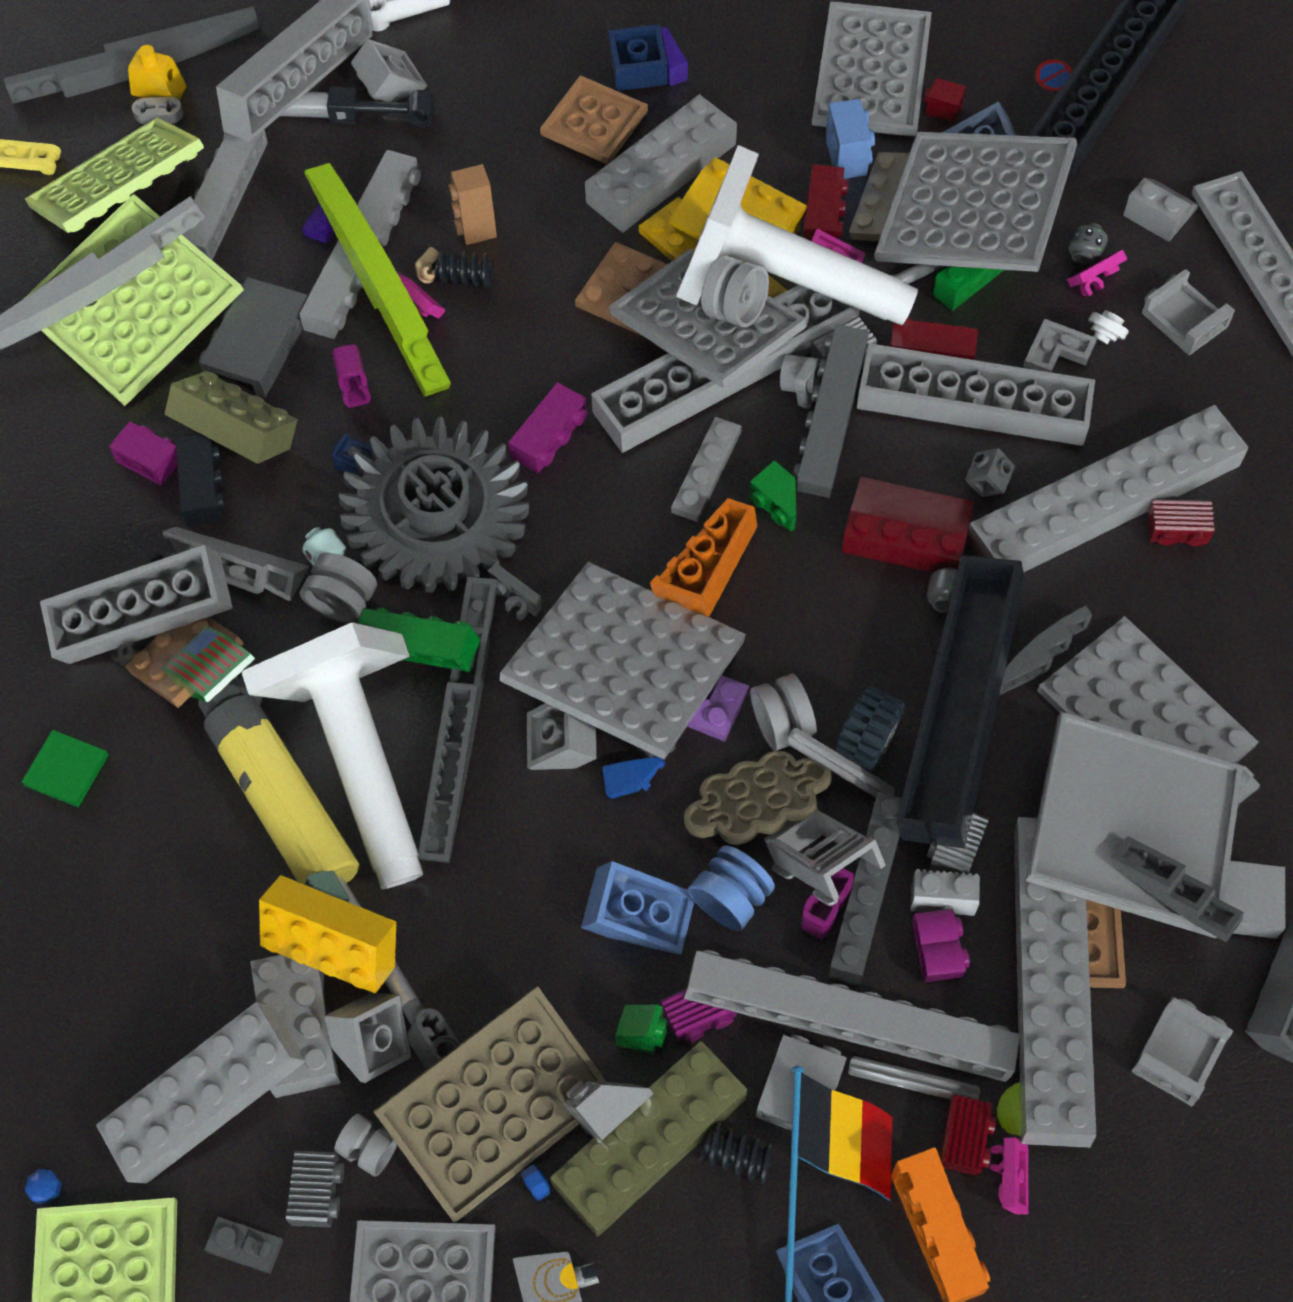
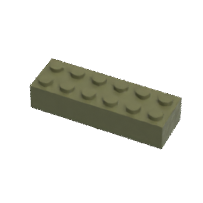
[550,1041,747,1237]

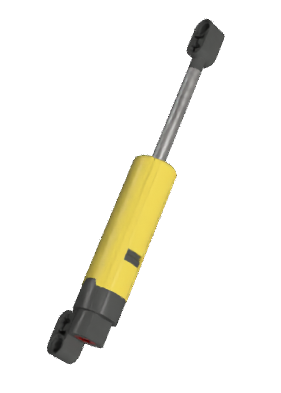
[198,661,460,1070]

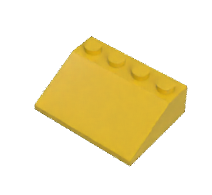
[668,157,807,263]

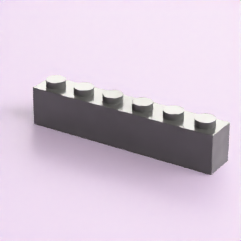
[793,324,869,498]
[828,792,902,988]

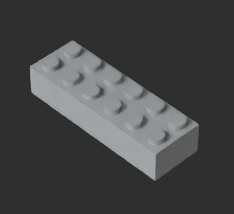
[585,94,737,233]
[40,544,233,664]
[96,1002,306,1184]

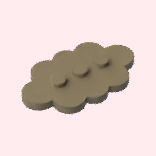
[683,751,832,845]

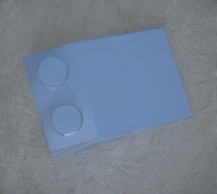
[581,861,694,954]
[776,1223,885,1302]

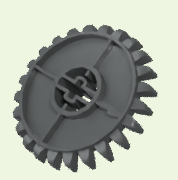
[339,417,529,593]

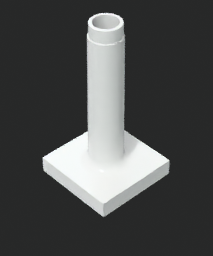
[676,145,918,326]
[241,623,423,890]

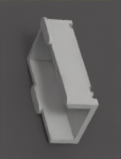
[764,807,886,906]

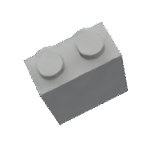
[1224,861,1285,939]

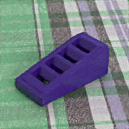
[661,27,688,86]

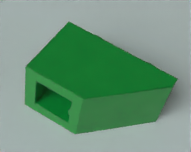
[749,461,796,532]
[615,1005,668,1056]

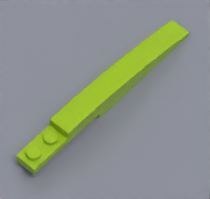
[304,163,451,397]

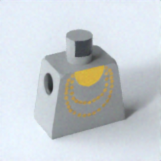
[513,1252,599,1302]

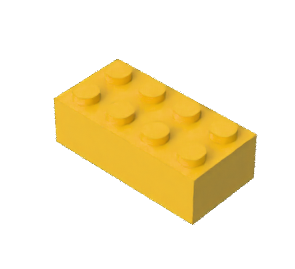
[259,875,396,993]

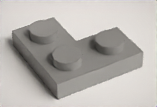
[1023,319,1097,372]

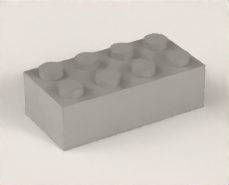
[250,955,341,1098]

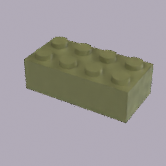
[164,371,298,464]

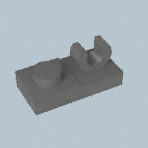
[488,563,542,621]
[204,1217,283,1274]

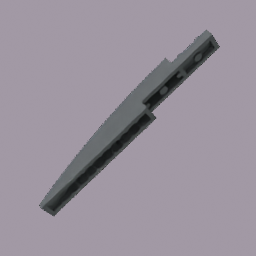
[4,6,259,104]
[418,576,497,863]

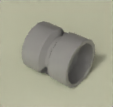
[334,1113,397,1177]

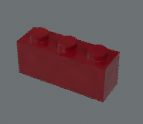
[803,164,849,241]
[890,319,978,360]

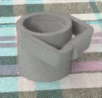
[780,355,822,409]

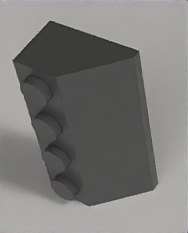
[1246,919,1293,1063]

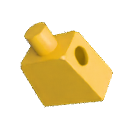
[128,45,187,101]

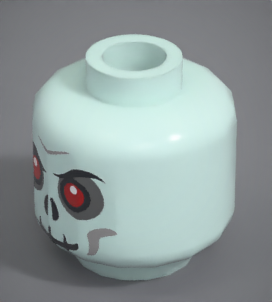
[302,527,347,566]

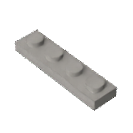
[671,417,741,522]

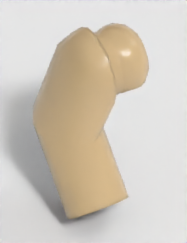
[415,247,439,283]

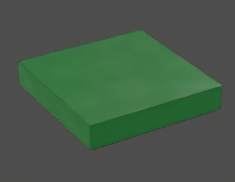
[22,730,109,808]

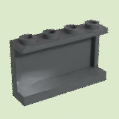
[199,277,308,398]

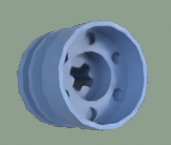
[688,845,775,932]

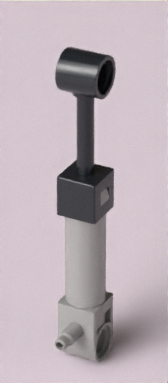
[280,87,435,128]

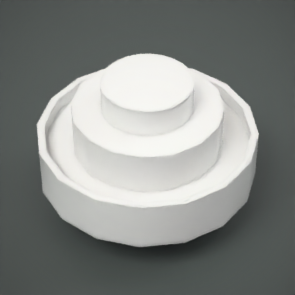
[1088,310,1129,344]

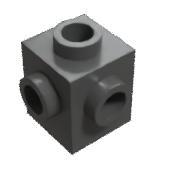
[965,448,1015,497]

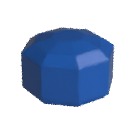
[521,1165,551,1201]
[25,1169,62,1204]

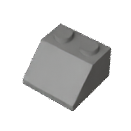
[351,39,427,102]
[1123,178,1199,242]
[527,703,597,770]
[325,992,412,1083]
[563,1081,653,1140]

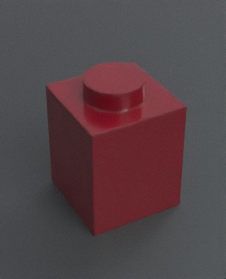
[923,78,966,123]

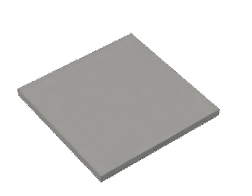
[1025,712,1243,938]

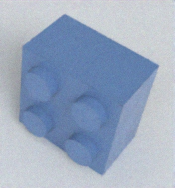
[825,99,875,179]

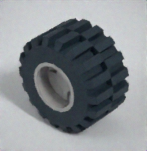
[836,686,905,772]

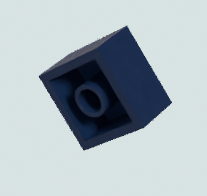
[608,24,668,91]

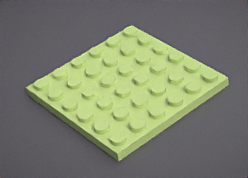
[25,194,244,406]

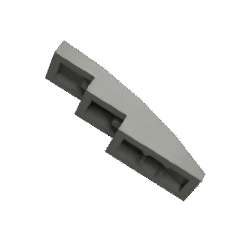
[1000,606,1092,695]
[1110,836,1244,942]

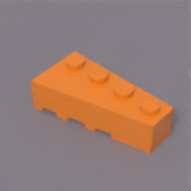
[650,498,757,617]
[891,1147,990,1302]

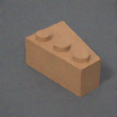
[448,164,497,245]

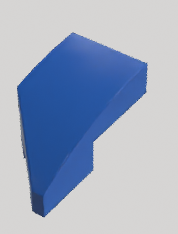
[603,757,665,799]

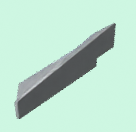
[163,527,309,601]

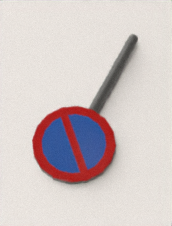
[1035,60,1073,92]

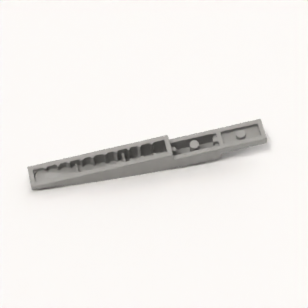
[0,196,205,350]

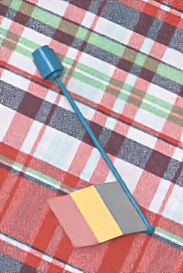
[785,1065,893,1302]

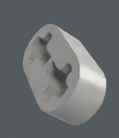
[132,97,184,125]

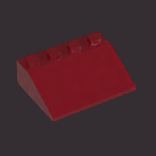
[842,477,974,573]

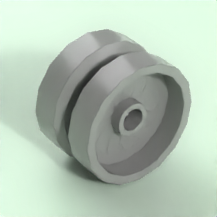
[701,255,769,328]
[299,552,377,624]
[750,673,817,751]

